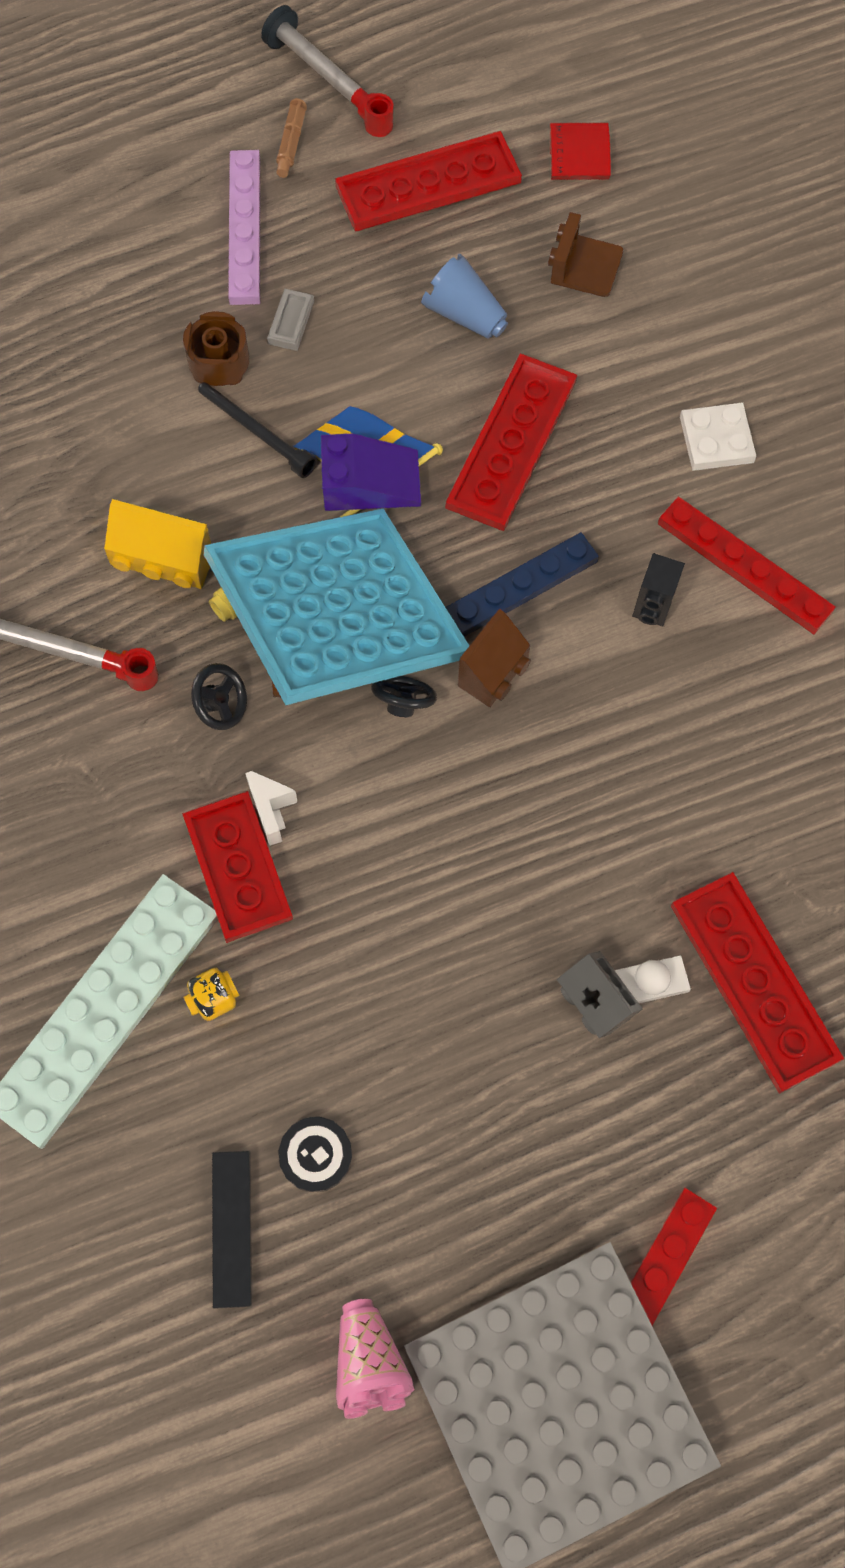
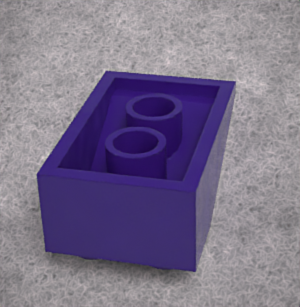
[321,433,421,511]

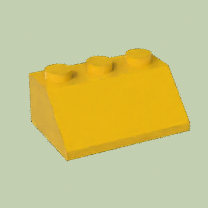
[104,499,211,589]

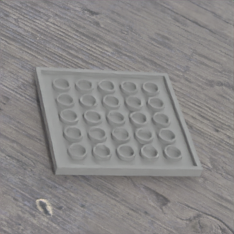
[404,1242,721,1568]

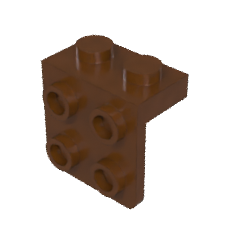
[548,212,623,297]

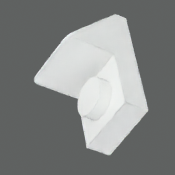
[245,771,297,846]

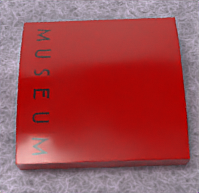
[550,123,611,180]

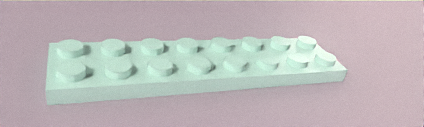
[0,874,218,1149]

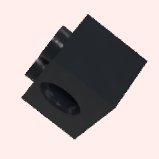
[632,553,685,627]

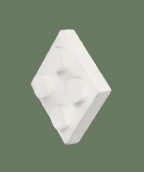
[680,403,756,471]

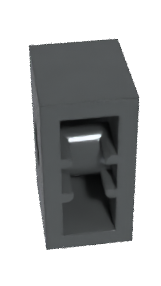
[557,951,643,1038]

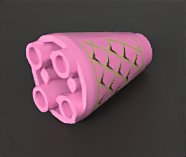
[336,1299,414,1419]

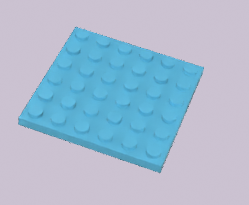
[204,509,469,705]

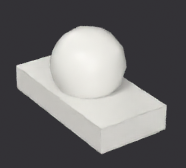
[615,956,691,1003]

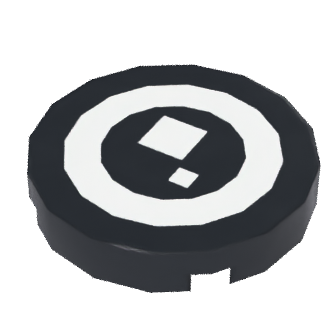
[278,1116,352,1192]

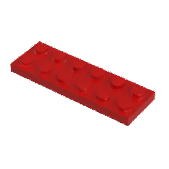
[335,131,522,232]
[445,353,577,531]
[671,872,844,1094]

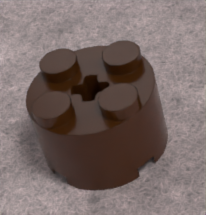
[183,311,250,386]

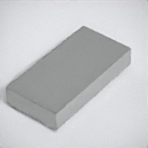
[267,289,314,351]

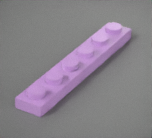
[229,150,260,305]

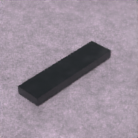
[212,1151,252,1309]

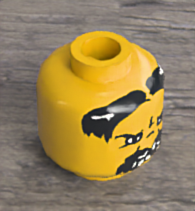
[183,968,240,1021]

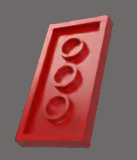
[182,791,293,943]

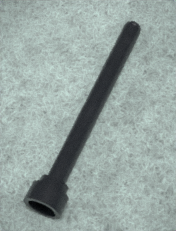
[198,382,317,478]

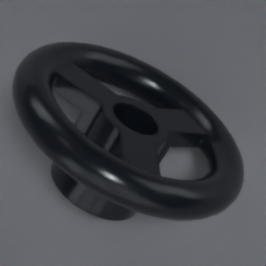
[191,663,247,730]
[371,676,437,718]

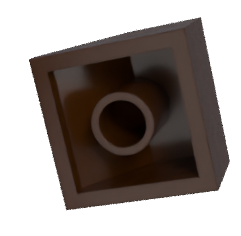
[458,609,531,708]

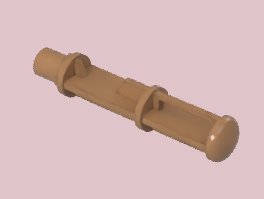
[276,98,307,178]

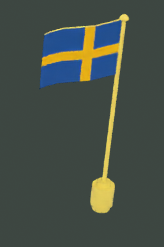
[209,406,443,622]

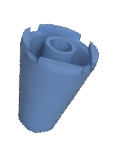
[421,254,508,339]

